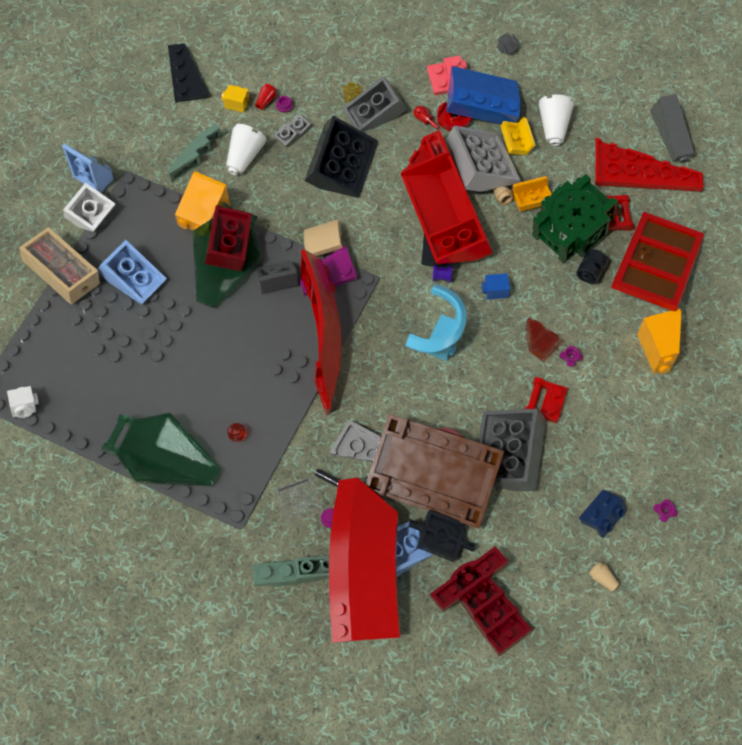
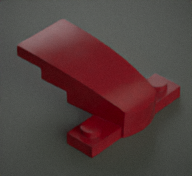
[430,546,532,657]

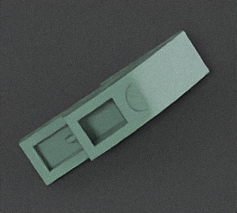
[252,556,329,587]

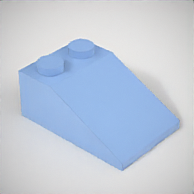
[62,144,114,193]
[97,240,167,305]
[396,519,434,576]

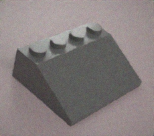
[479,409,546,491]

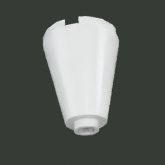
[539,94,574,146]
[226,124,267,176]

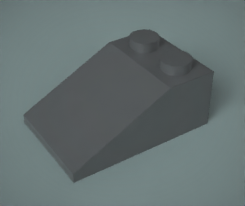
[343,76,407,132]

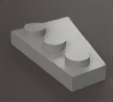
[329,420,381,462]

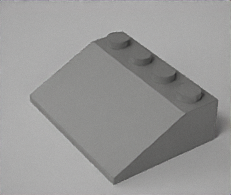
[445,126,521,192]

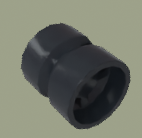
[576,249,608,284]

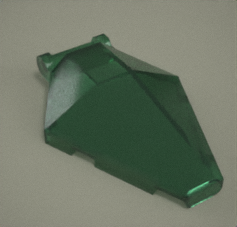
[192,202,262,309]
[101,413,220,486]

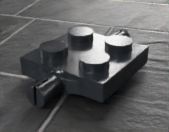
[408,510,475,562]

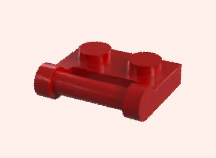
[606,195,634,231]
[525,377,568,423]

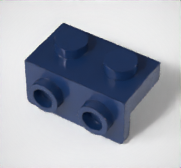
[579,490,626,538]

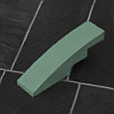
[168,123,221,183]

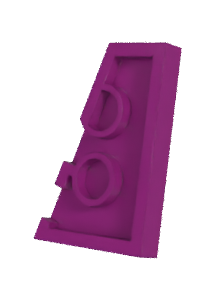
[298,245,357,296]

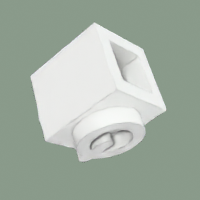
[7,386,39,418]

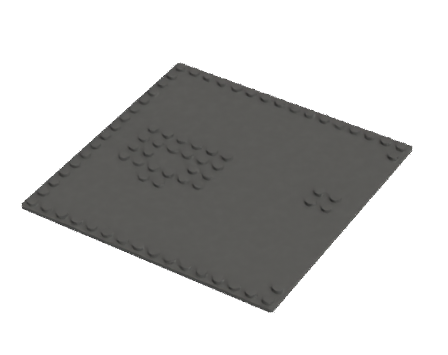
[0,171,379,530]

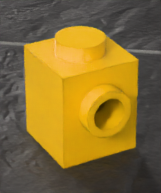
[221,85,249,112]

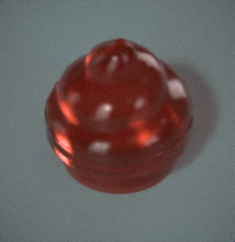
[227,422,247,442]

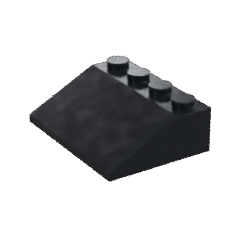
[304,115,378,198]

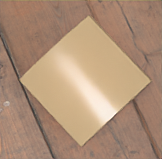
[304,219,343,256]

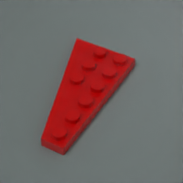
[595,137,703,192]

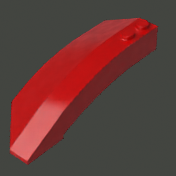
[400,130,492,264]
[300,249,341,415]
[329,477,401,643]

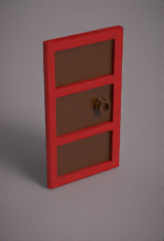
[611,211,704,311]

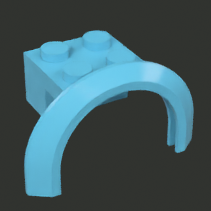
[405,283,467,361]

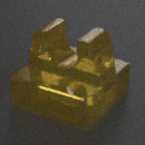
[343,81,361,103]

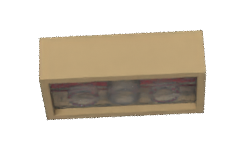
[19,227,100,305]

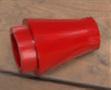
[255,84,277,110]

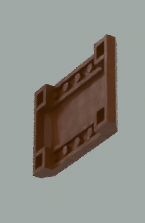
[366,414,504,529]

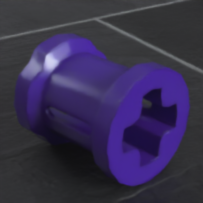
[432,265,452,283]

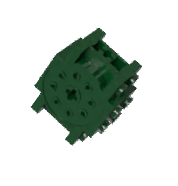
[532,174,618,264]

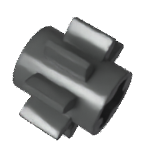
[497,33,518,54]

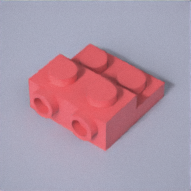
[427,56,467,96]

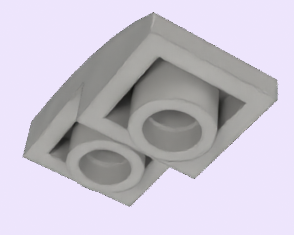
[274,114,312,147]

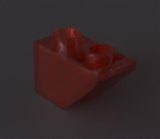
[525,317,559,362]

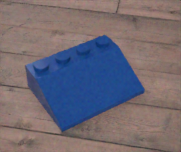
[446,66,521,124]

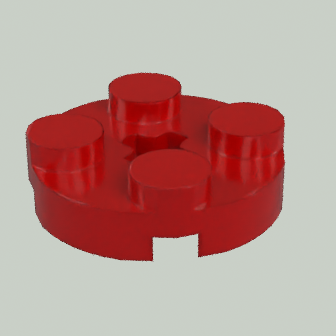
[437,102,471,131]

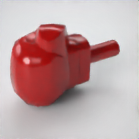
[414,105,439,129]

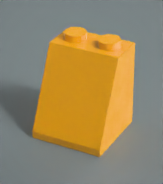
[175,171,230,238]
[637,308,681,374]

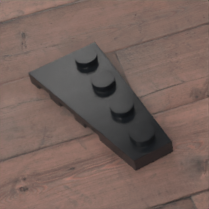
[168,43,209,103]

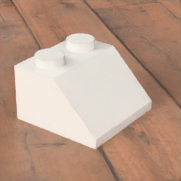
[63,182,115,232]

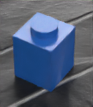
[481,273,510,300]

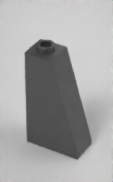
[650,94,694,163]

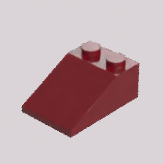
[204,205,252,271]

